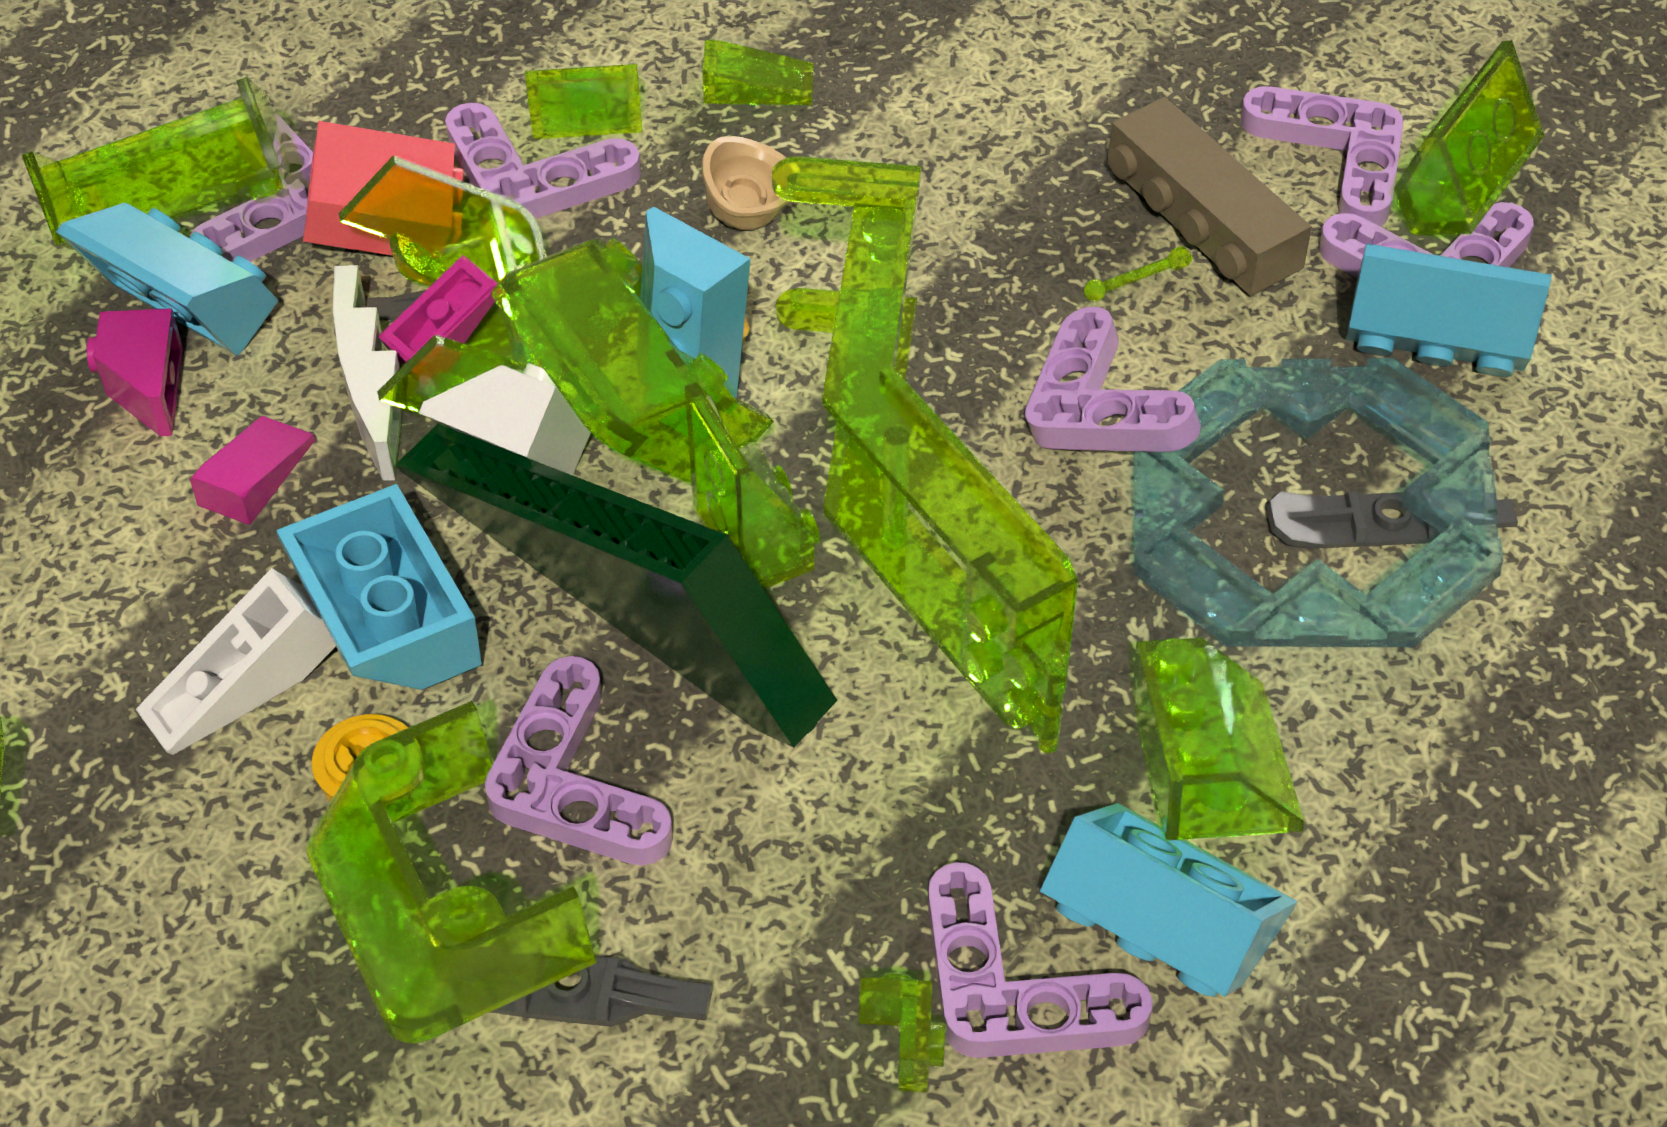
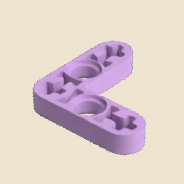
[1240,86,1403,227]
[445,103,641,225]
[190,111,313,262]
[1319,202,1534,278]
[1025,306,1201,452]
[485,656,673,866]
[928,862,1153,1058]

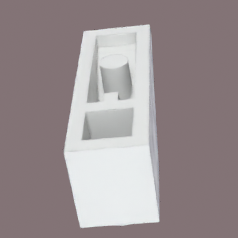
[136,568,336,755]

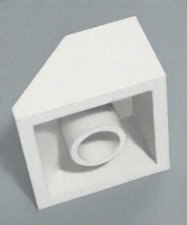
[419,363,600,475]

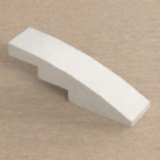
[333,265,404,480]

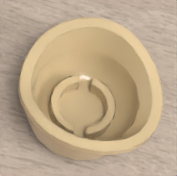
[702,136,800,230]

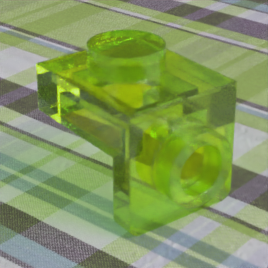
[859,974,945,1092]

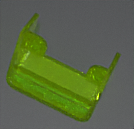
[22,77,291,250]
[338,156,577,413]
[491,238,774,491]
[306,701,597,1043]

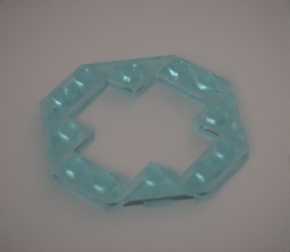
[1134,358,1503,648]

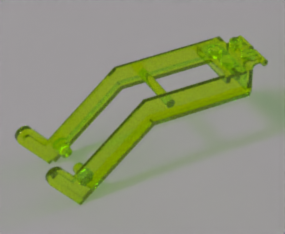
[772,156,1078,753]

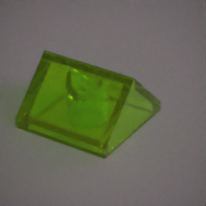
[525,64,642,140]

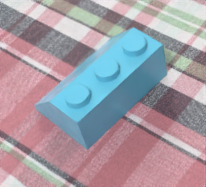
[56,203,279,356]
[636,207,751,437]
[1346,243,1552,377]
[276,484,482,690]
[1040,803,1298,997]

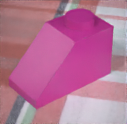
[87,308,183,436]

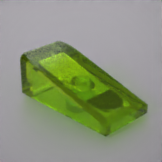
[702,40,814,105]

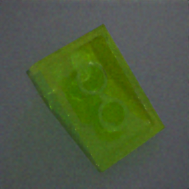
[685,382,820,589]

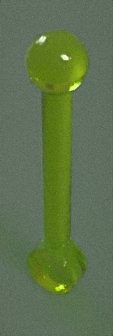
[1083,246,1193,301]

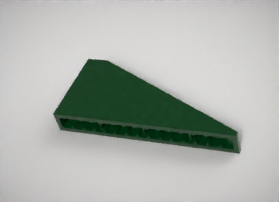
[395,424,837,748]

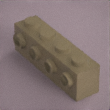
[1107,97,1312,296]

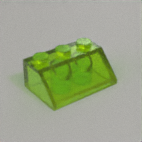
[1394,40,1545,235]
[1132,638,1304,841]

